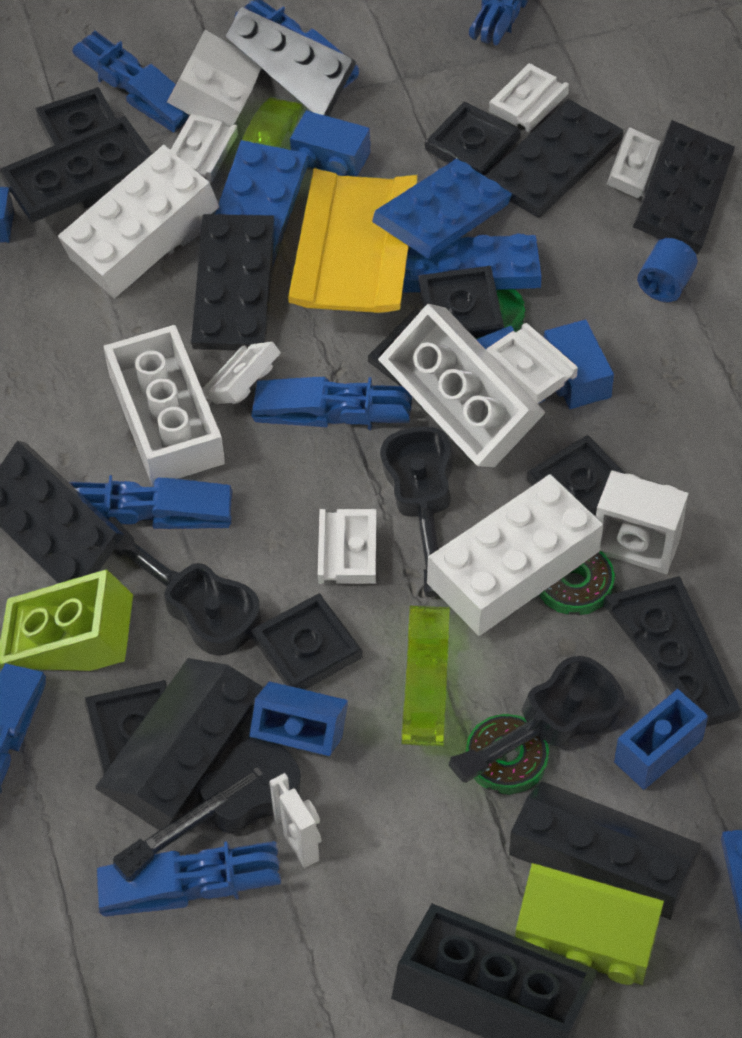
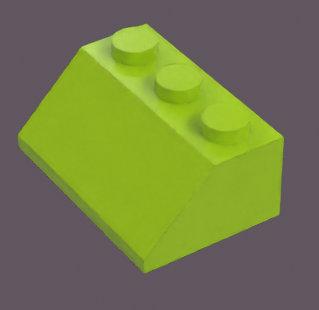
[515,863,664,985]

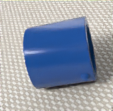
[637,238,698,302]

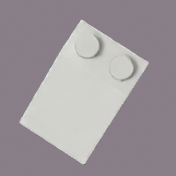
[167,30,261,127]

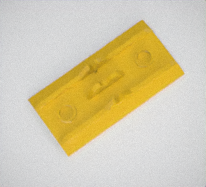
[288,168,418,313]

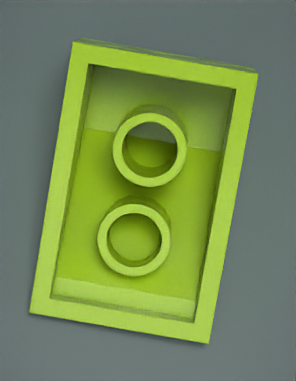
[0,569,133,671]

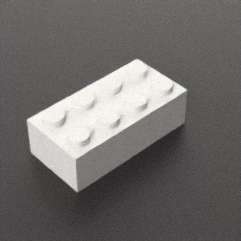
[58,145,219,299]
[378,304,545,468]
[103,325,225,487]
[427,474,603,636]

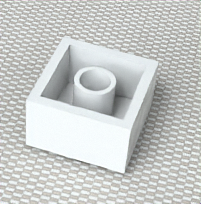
[596,470,689,574]

